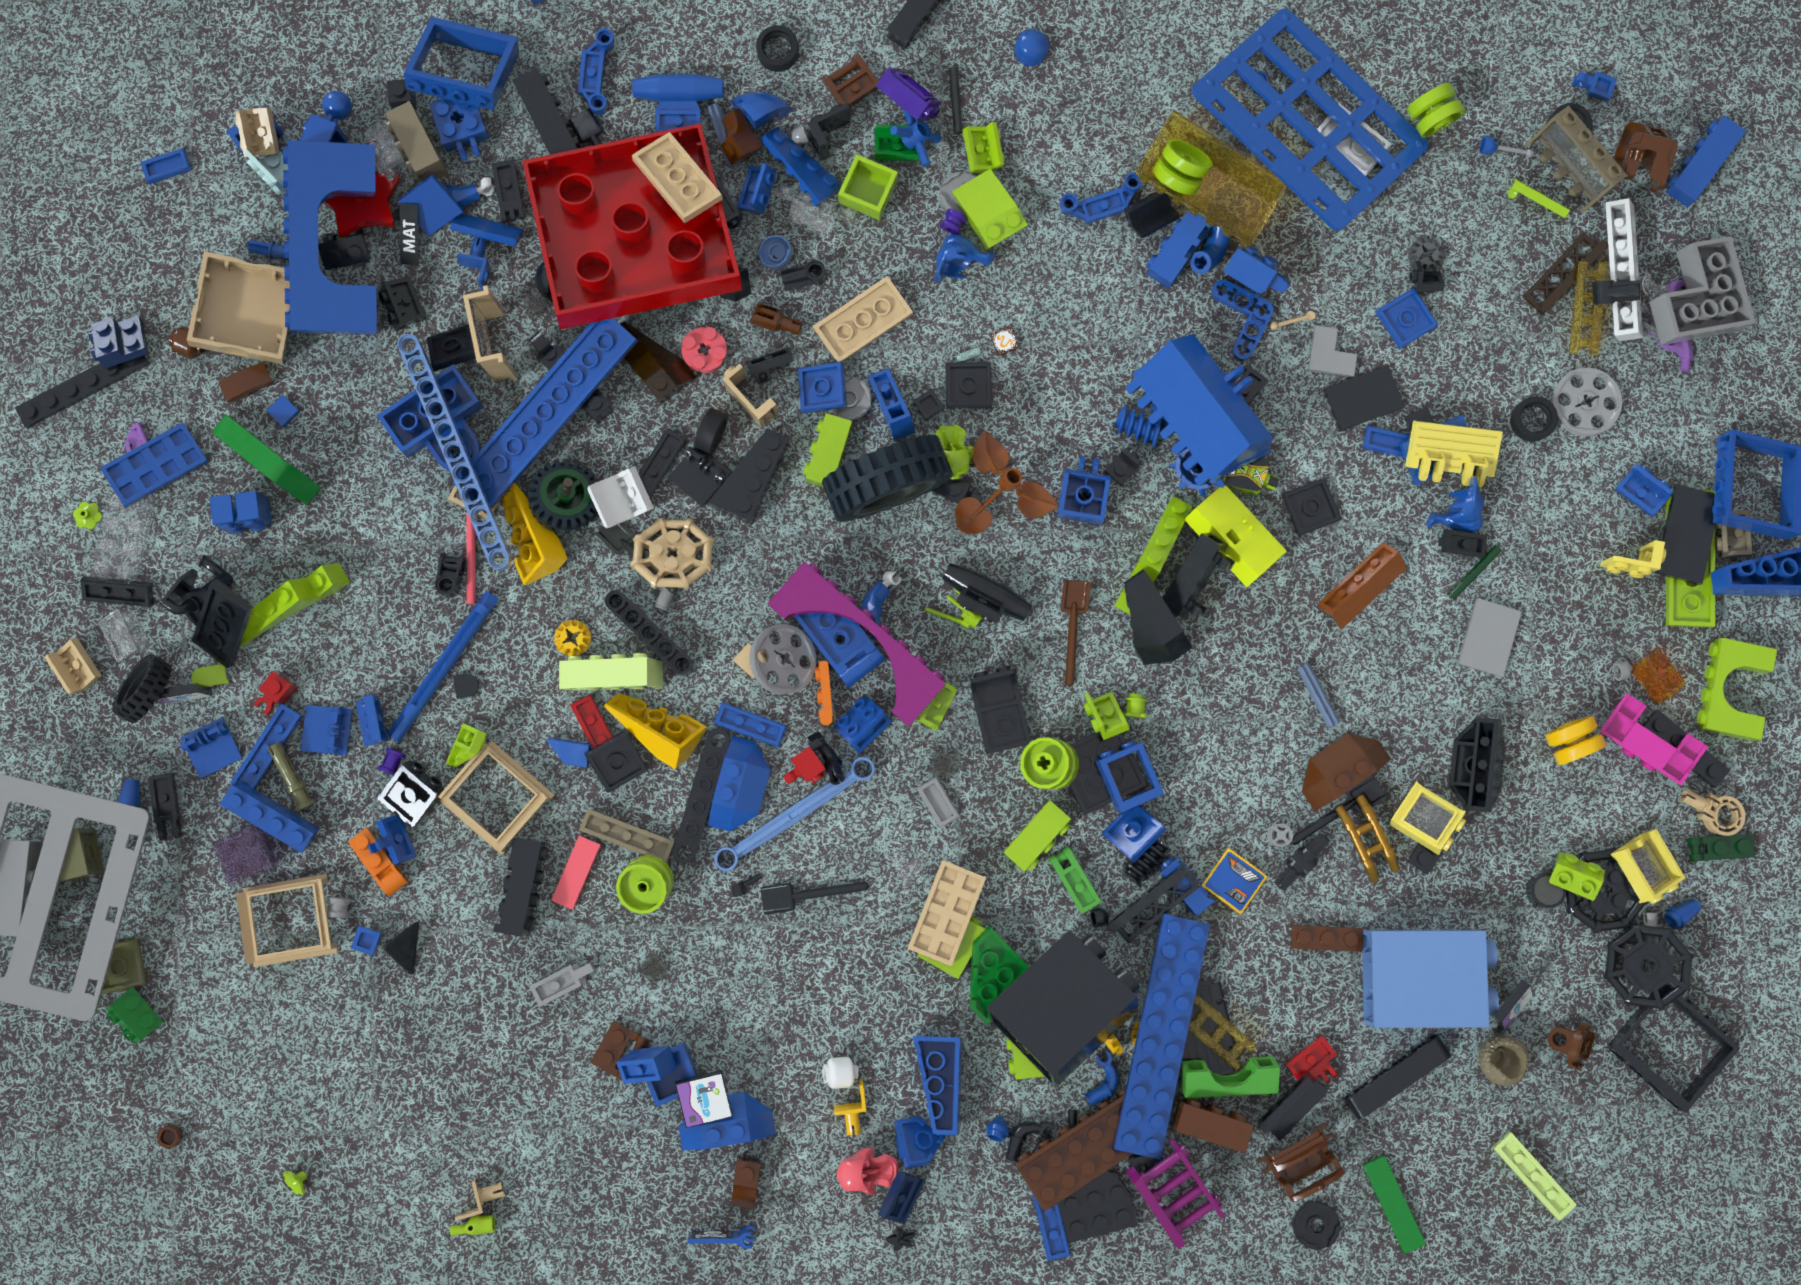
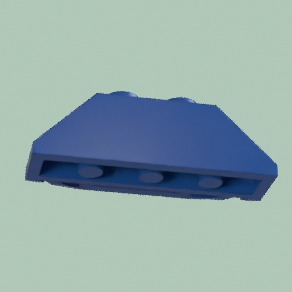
[708,736,771,832]
[679,1092,776,1150]

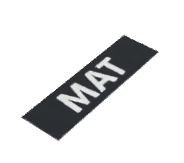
[400,203,418,266]

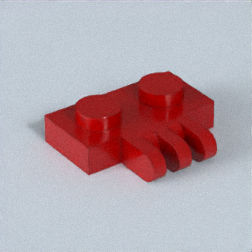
[1284,1035,1338,1084]

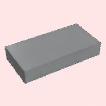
[916,777,960,828]

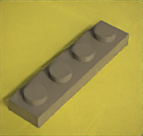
[579,808,675,863]

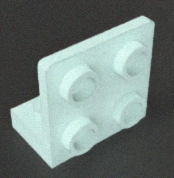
[244,150,288,196]

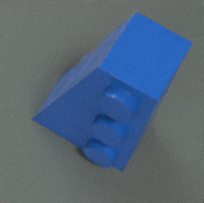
[1146,207,1213,289]

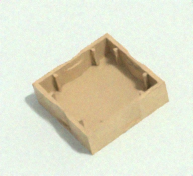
[187,251,290,364]

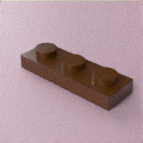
[1290,925,1363,952]

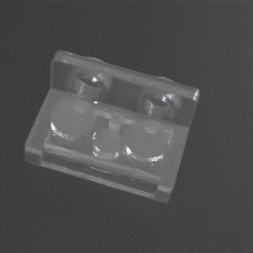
[98,607,151,663]

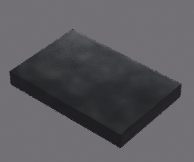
[1323,365,1405,432]

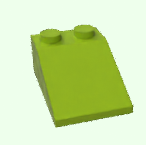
[951,169,1028,251]

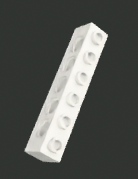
[1606,198,1643,341]

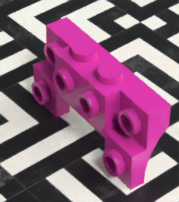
[1599,693,1708,785]

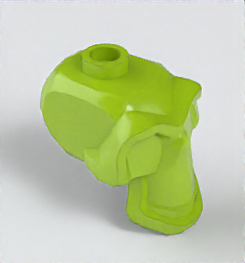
[935,424,974,479]

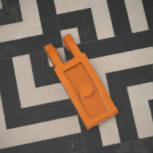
[815,661,833,727]

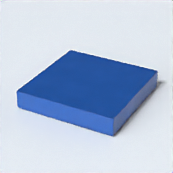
[398,174,464,236]
[1375,288,1438,350]
[798,362,847,414]
[1102,805,1167,863]

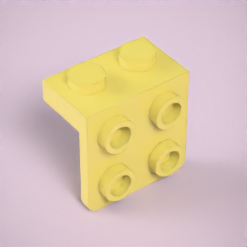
[1600,540,1666,578]

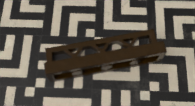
[1522,232,1608,315]

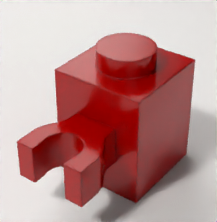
[253,671,298,716]
[783,746,826,785]

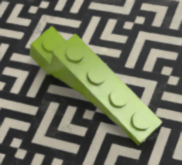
[1114,495,1193,614]
[240,563,350,647]

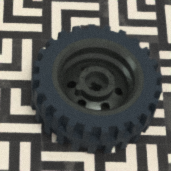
[822,434,953,522]

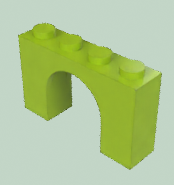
[1697,638,1777,741]

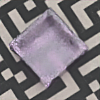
[211,825,280,886]

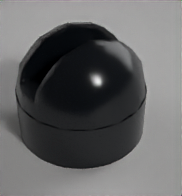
[1090,908,1109,928]

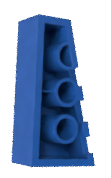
[1711,547,1801,597]
[913,1036,963,1135]

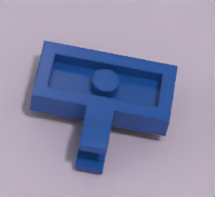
[367,815,417,865]

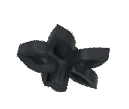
[886,1228,915,1251]

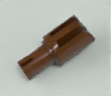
[750,303,803,335]

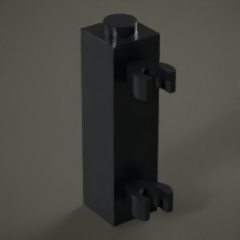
[1163,533,1235,617]

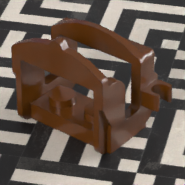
[1613,122,1678,193]
[1256,1122,1345,1202]

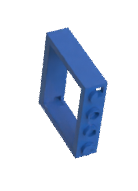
[404,17,519,110]
[1712,429,1801,540]

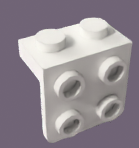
[588,466,654,528]

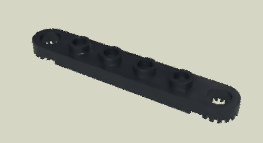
[673,729,730,864]

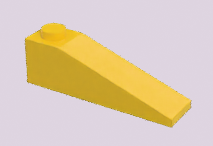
[605,693,707,769]

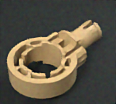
[1679,788,1745,836]

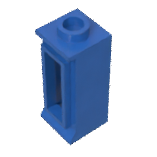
[1159,856,1215,916]

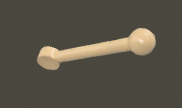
[1270,311,1316,330]

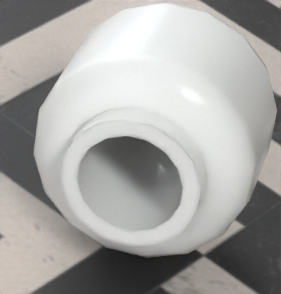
[822,1057,859,1089]

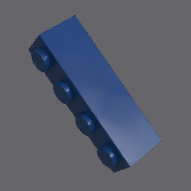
[1666,115,1746,208]
[219,780,320,853]

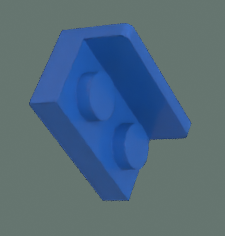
[356,694,388,746]

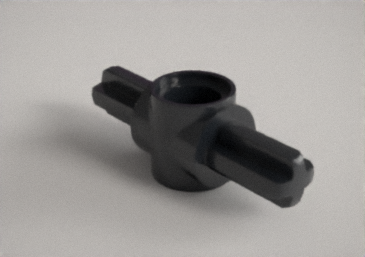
[1274,834,1329,891]

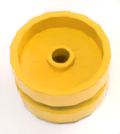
[1544,715,1607,765]

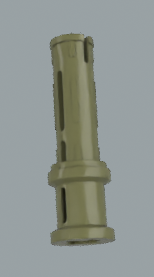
[267,741,316,812]

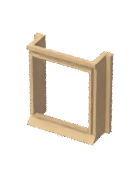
[438,741,554,855]
[236,874,338,967]

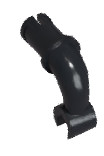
[807,731,845,785]
[1006,1121,1055,1162]

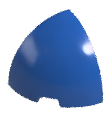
[731,92,793,130]

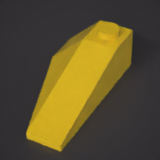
[502,483,568,585]

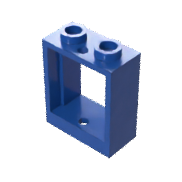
[1095,740,1164,813]

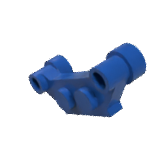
[578,28,615,116]
[1060,172,1143,225]

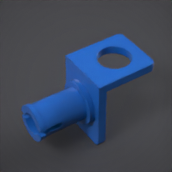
[457,237,491,291]

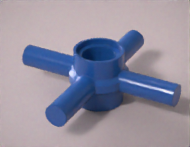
[890,108,941,167]

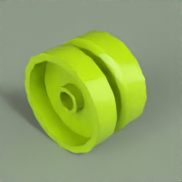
[1406,83,1466,138]
[1153,139,1213,195]
[1020,738,1079,790]
[616,855,674,914]

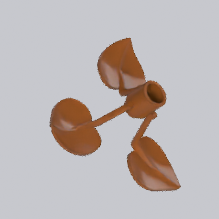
[955,431,1058,534]

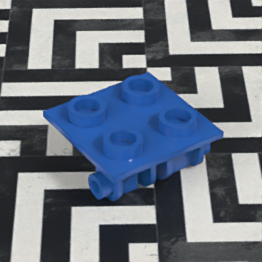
[300,705,353,755]
[180,717,243,779]

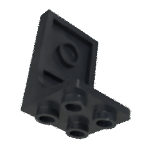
[969,665,1031,755]

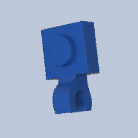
[1572,71,1617,102]

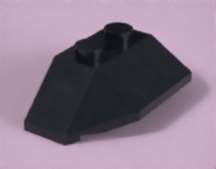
[1449,717,1505,813]

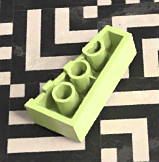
[559,653,663,690]

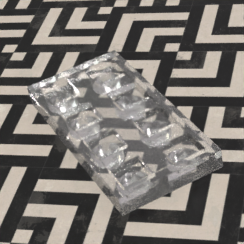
[89,488,157,581]

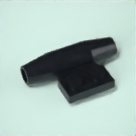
[942,563,1032,623]

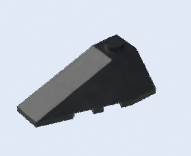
[1124,569,1192,665]

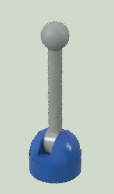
[1479,135,1535,158]

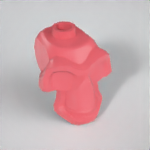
[837,1147,899,1195]

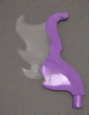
[1641,272,1693,372]

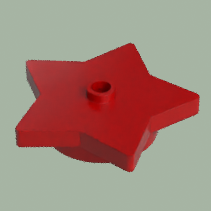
[323,173,401,238]

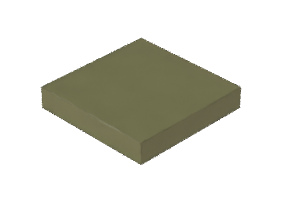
[96,938,148,995]

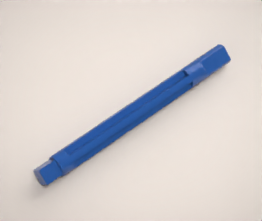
[387,591,499,743]

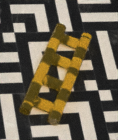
[1569,261,1608,356]
[1188,994,1257,1070]

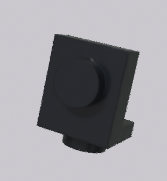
[1410,261,1445,293]

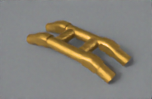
[1335,795,1400,883]

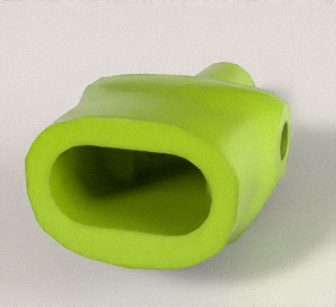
[450,1214,496,1236]

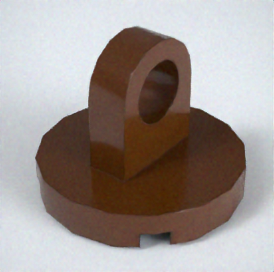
[1548,1022,1595,1070]

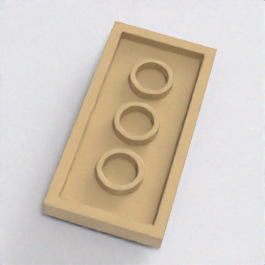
[632,132,723,223]
[813,276,913,362]

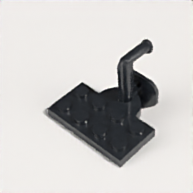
[160,554,253,669]

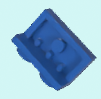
[737,163,776,214]
[1615,464,1673,518]

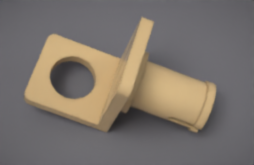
[455,1179,505,1221]

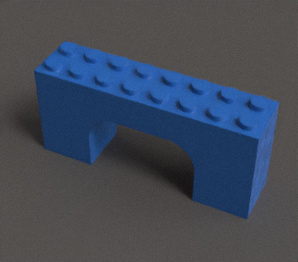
[283,140,377,335]

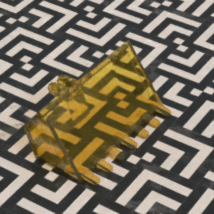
[1135,109,1287,248]

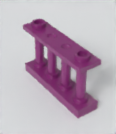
[1125,1138,1225,1249]

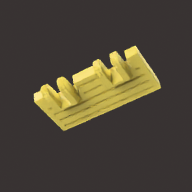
[1405,421,1503,487]

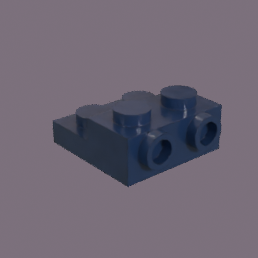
[88,315,148,369]

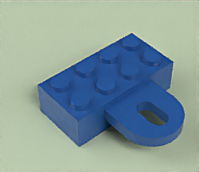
[377,364,484,473]

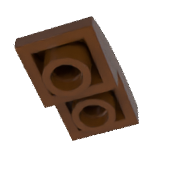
[219,362,272,403]

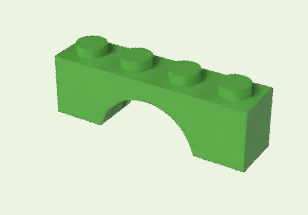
[1180,1056,1280,1099]

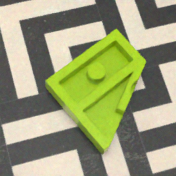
[445,723,487,768]

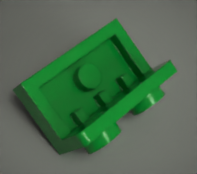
[874,124,919,161]
[105,986,163,1044]

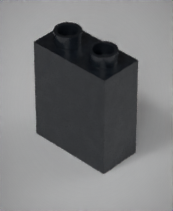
[986,930,1140,1088]

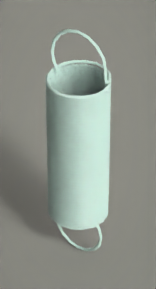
[950,347,986,363]

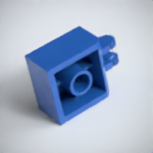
[429,98,490,161]
[1223,242,1290,293]
[1056,456,1111,525]

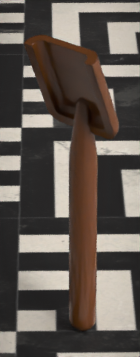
[1060,580,1091,686]

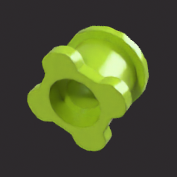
[1123,694,1148,719]

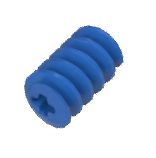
[1112,405,1163,448]

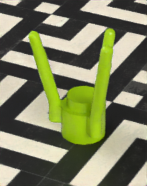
[925,586,982,628]

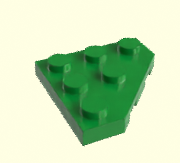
[969,926,1029,1025]

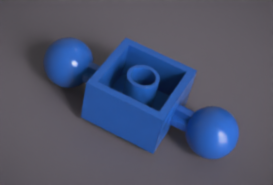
[286,91,352,192]

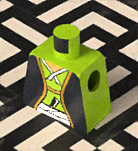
[1223,457,1279,496]

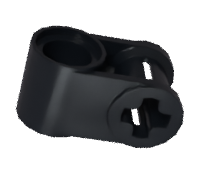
[435,552,466,598]

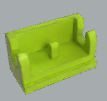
[915,681,957,731]

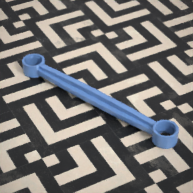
[714,757,875,871]

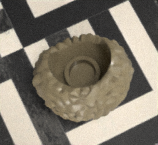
[1478,1035,1529,1086]

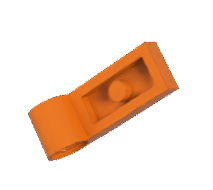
[348,827,409,897]

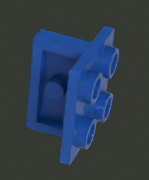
[833,695,892,754]

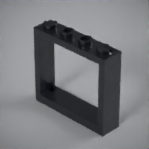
[1606,983,1740,1113]

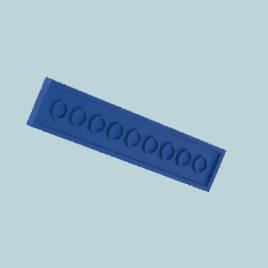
[452,318,638,514]
[1113,914,1210,1160]

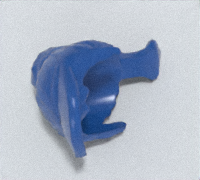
[934,234,995,284]
[1426,476,1484,533]

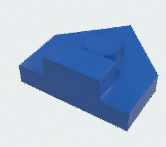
[894,1117,946,1169]

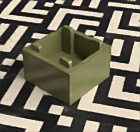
[60,828,105,882]

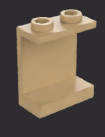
[722,364,779,429]

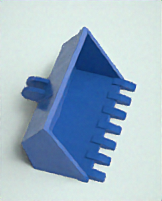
[1126,334,1273,486]

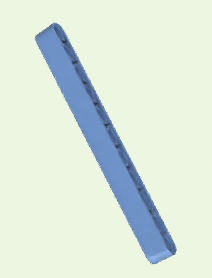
[398,334,512,571]

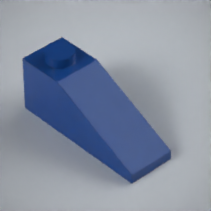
[868,368,915,441]

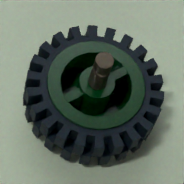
[528,459,599,533]

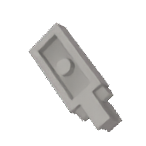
[529,962,596,1007]

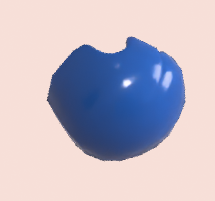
[1014,29,1049,67]

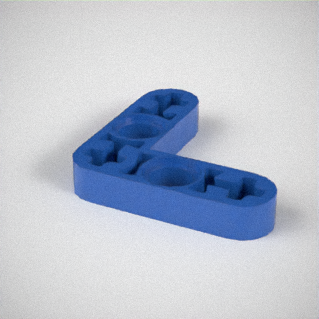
[1211,280,1274,361]

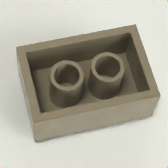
[385,101,449,181]

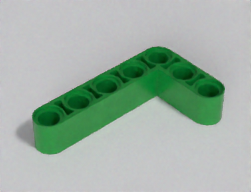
[211,414,322,506]

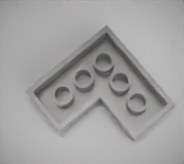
[1649,236,1756,345]

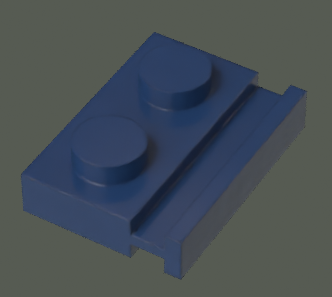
[878,1171,925,1224]

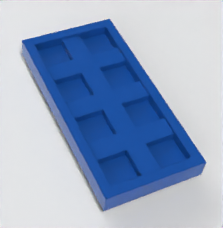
[100,422,208,508]

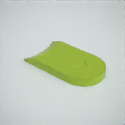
[191,664,229,687]

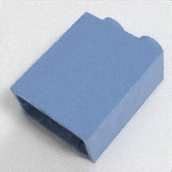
[1362,929,1499,1028]

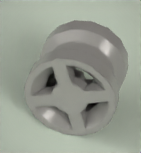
[1267,824,1293,847]
[327,897,351,918]

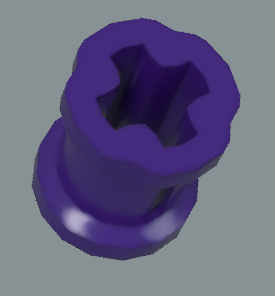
[377,747,406,775]

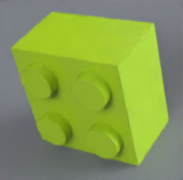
[838,154,898,221]

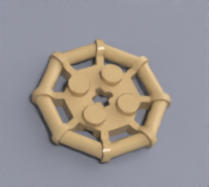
[630,518,715,590]

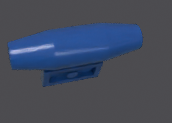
[632,74,724,132]

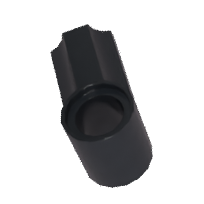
[781,260,827,291]
[1592,280,1641,305]

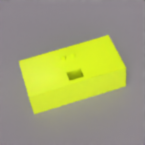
[1184,485,1287,587]

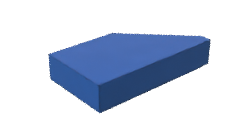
[547,737,591,768]

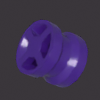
[940,209,967,235]

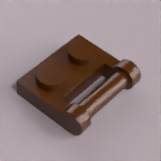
[821,54,879,107]
[590,1020,650,1081]

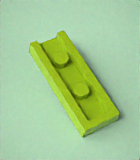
[1507,178,1570,218]

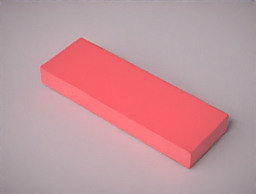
[551,836,601,910]

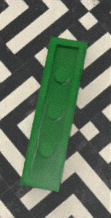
[1362,1155,1426,1254]

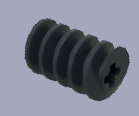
[1120,839,1170,887]

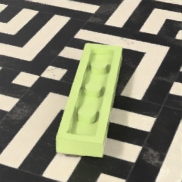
[1492,1131,1576,1221]

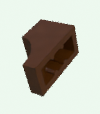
[720,108,762,165]
[730,1157,762,1209]

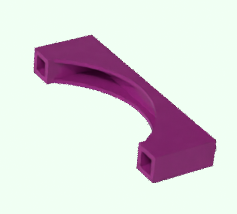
[767,562,946,727]

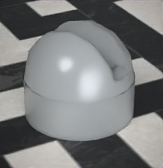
[791,125,809,145]
[1612,662,1633,681]

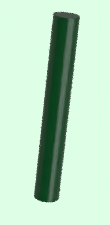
[1448,545,1502,600]

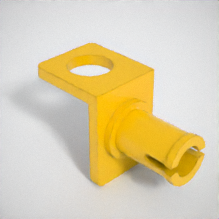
[834,1079,866,1136]

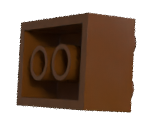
[1170,1098,1253,1153]

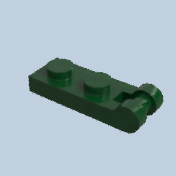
[1687,834,1755,862]

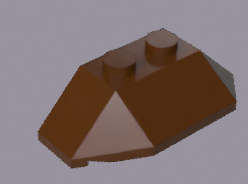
[1302,733,1391,811]

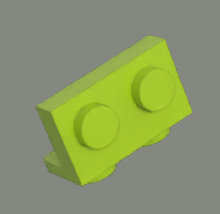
[962,122,1004,173]
[1083,692,1130,740]
[1549,852,1605,901]

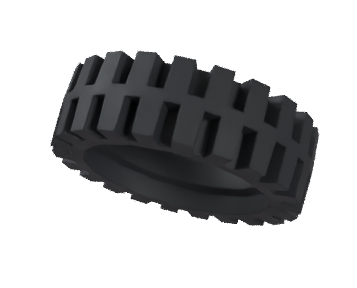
[111,654,172,723]

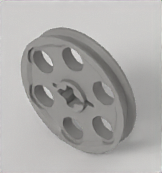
[1552,368,1622,436]
[750,624,816,695]

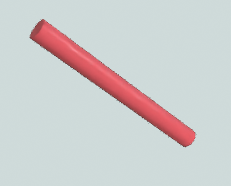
[466,513,476,604]

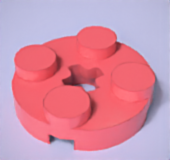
[681,327,727,374]

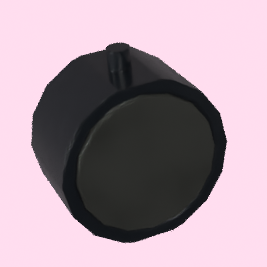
[1526,873,1566,909]

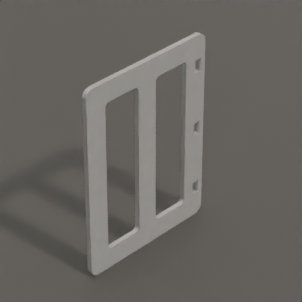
[0,774,150,1021]

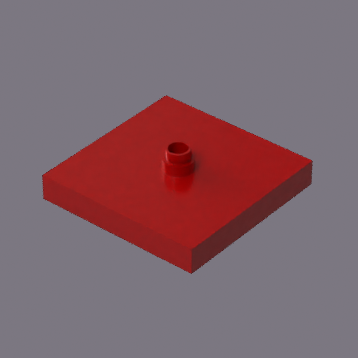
[522,123,742,330]

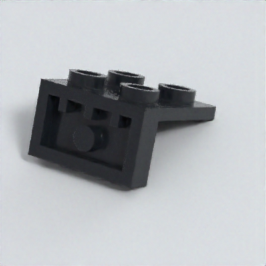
[807,103,851,161]

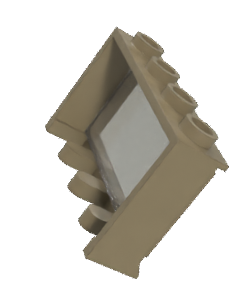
[1525,106,1628,213]

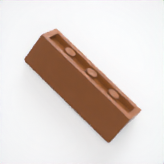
[1318,542,1407,629]

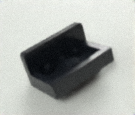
[318,229,370,270]

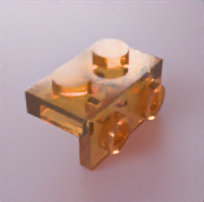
[1631,646,1686,704]

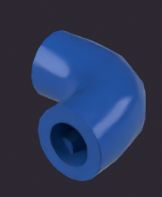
[1190,222,1233,274]

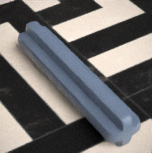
[707,103,739,168]
[1298,663,1340,728]

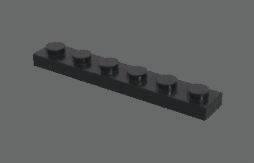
[15,355,150,429]

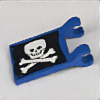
[687,1225,756,1249]

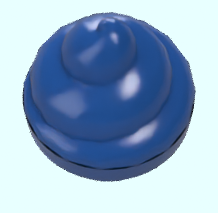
[986,1116,1010,1142]

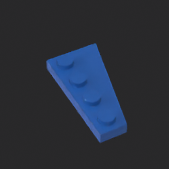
[761,127,842,207]

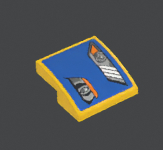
[1202,848,1268,915]

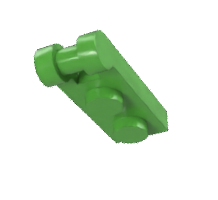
[1048,846,1102,914]

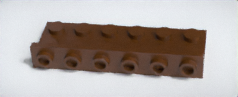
[1016,1089,1132,1212]

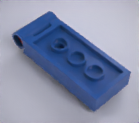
[794,574,885,688]

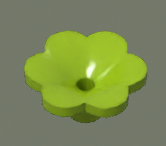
[73,502,102,529]
[283,1171,307,1195]

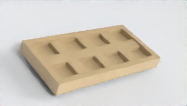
[907,860,986,966]

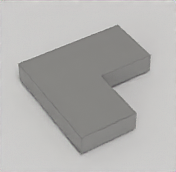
[1308,325,1357,378]

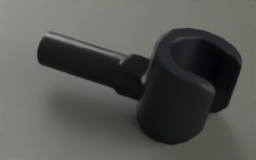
[732,873,762,897]

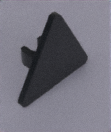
[383,922,419,974]

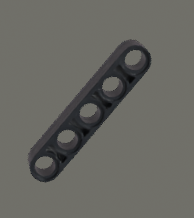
[605,590,694,676]
[1343,1034,1452,1120]

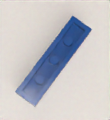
[230,703,303,790]

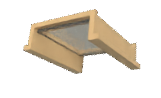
[463,285,518,382]

